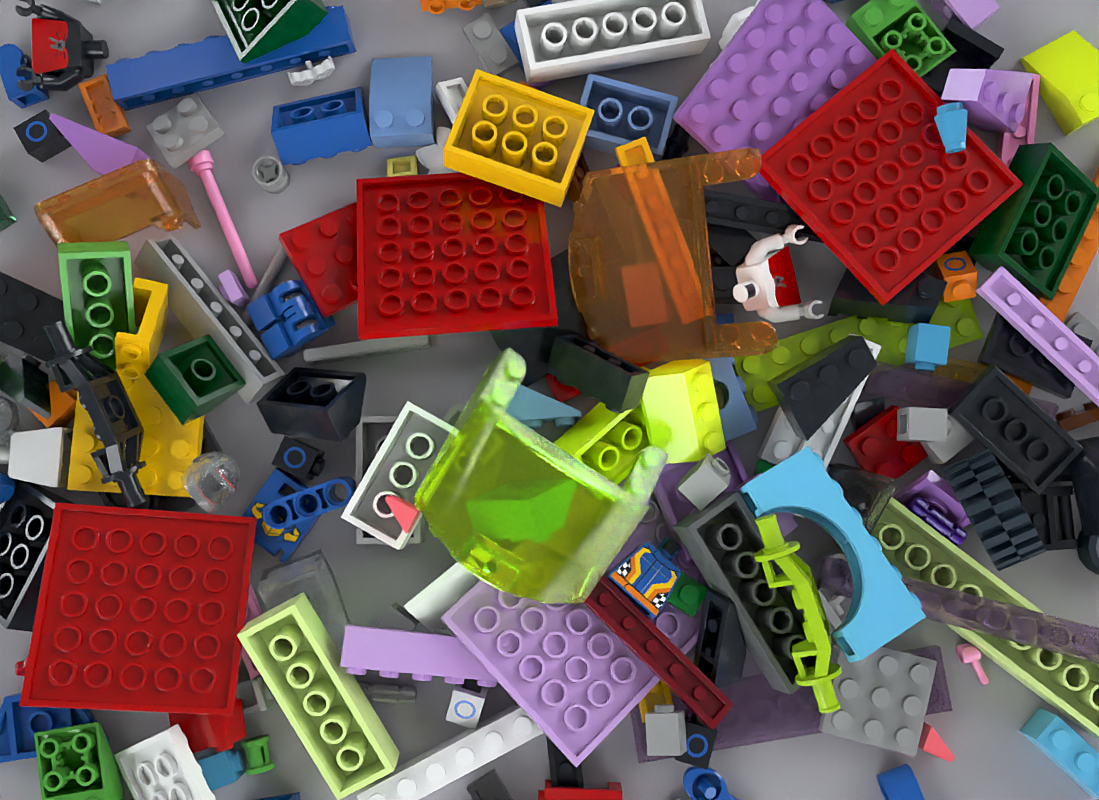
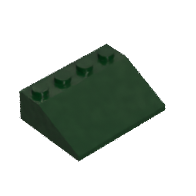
[211,0,328,64]
[967,142,1099,301]

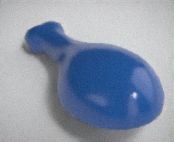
[682,766,738,800]

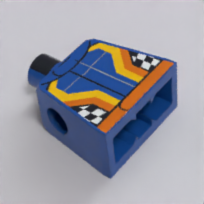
[605,537,681,618]

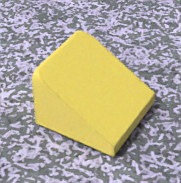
[387,155,419,177]

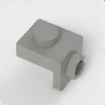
[236,675,275,715]

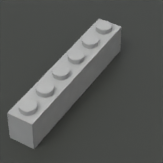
[134,232,285,405]

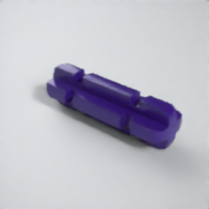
[907,497,968,546]

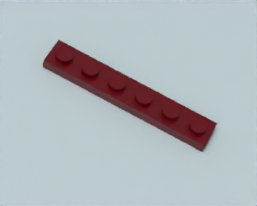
[569,565,735,730]

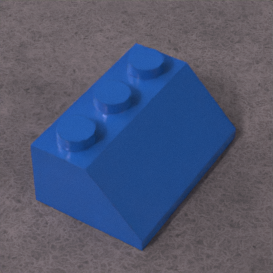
[271,87,372,165]

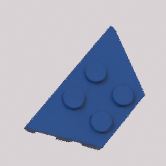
[0,693,109,763]

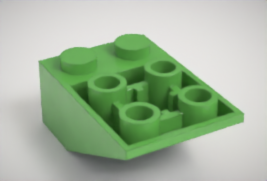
[845,0,956,77]
[34,721,125,800]

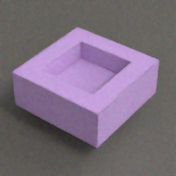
[218,269,250,307]

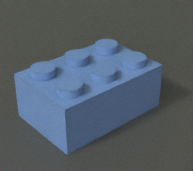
[580,73,678,167]

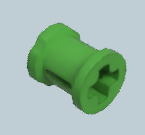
[240,734,275,775]

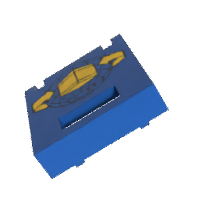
[242,467,322,564]

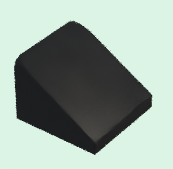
[850,397,885,432]

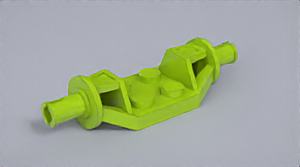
[753,514,842,713]

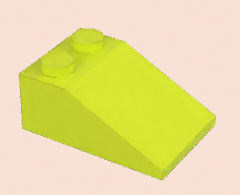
[1020,30,1099,136]

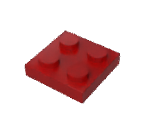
[842,404,928,492]

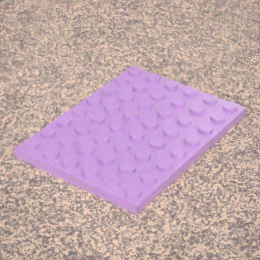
[440,462,710,767]

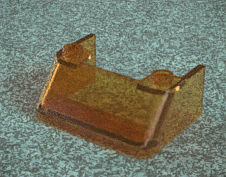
[34,159,201,247]

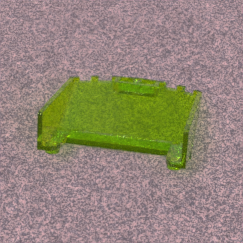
[413,348,669,604]

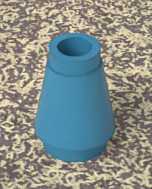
[934,102,968,153]

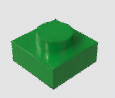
[666,572,708,617]

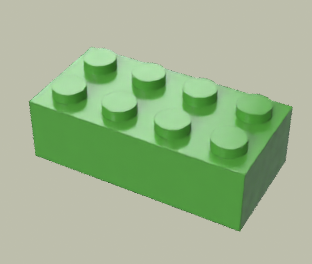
[57,241,136,376]

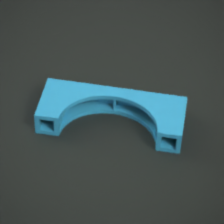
[738,446,926,663]

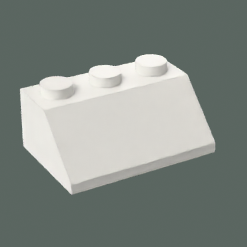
[404,540,501,632]

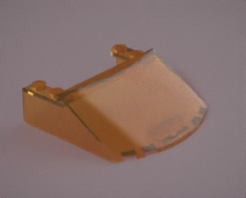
[568,148,778,363]

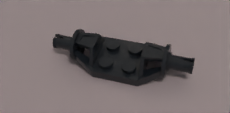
[43,320,148,508]

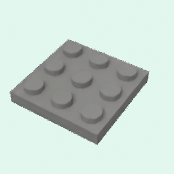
[818,645,938,757]

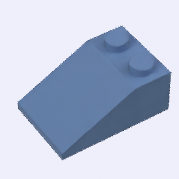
[369,56,436,148]

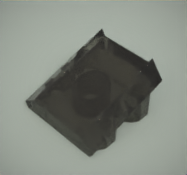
[828,463,898,534]

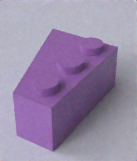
[941,69,1034,133]

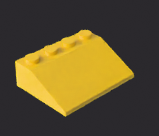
[443,69,595,207]

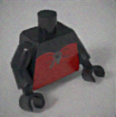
[15,0,109,91]

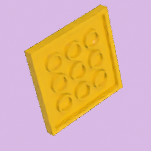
[67,375,205,497]

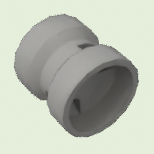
[252,156,290,194]

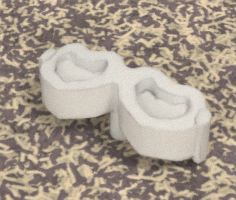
[287,56,335,86]

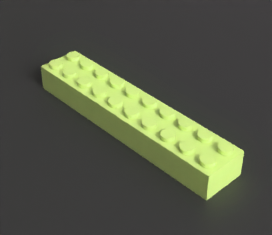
[859,492,1099,739]

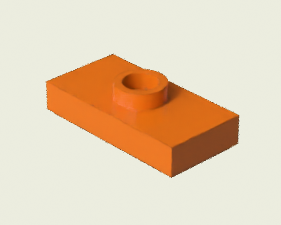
[78,73,132,138]

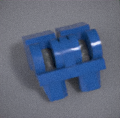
[246,279,336,360]

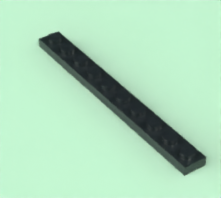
[676,185,976,267]

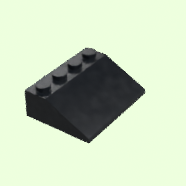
[488,241,629,387]
[0,479,75,632]

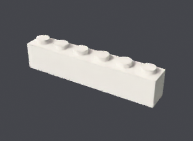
[356,703,544,800]

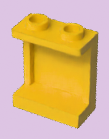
[115,277,168,381]

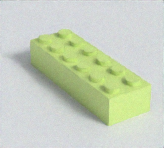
[237,592,400,800]

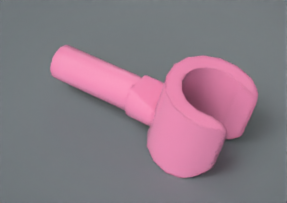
[956,643,989,685]

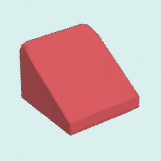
[385,494,422,533]
[918,722,955,762]

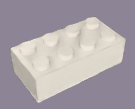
[341,401,468,550]

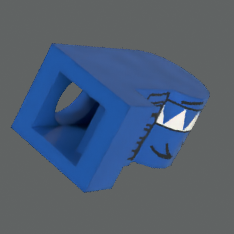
[0,44,50,109]

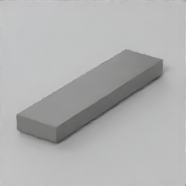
[303,335,432,365]

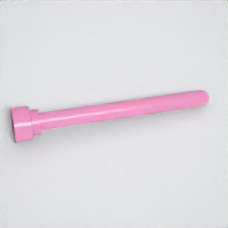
[187,150,258,289]

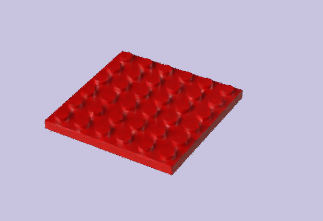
[752,48,1023,306]
[356,172,558,340]
[19,502,258,715]

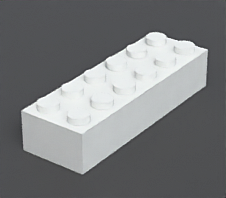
[514,0,711,84]

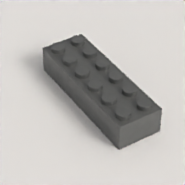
[673,491,839,695]

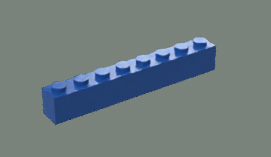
[106,5,357,111]

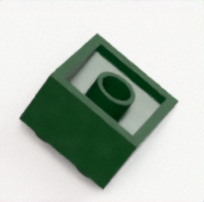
[144,334,246,425]

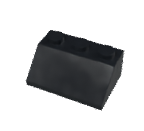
[256,367,367,442]

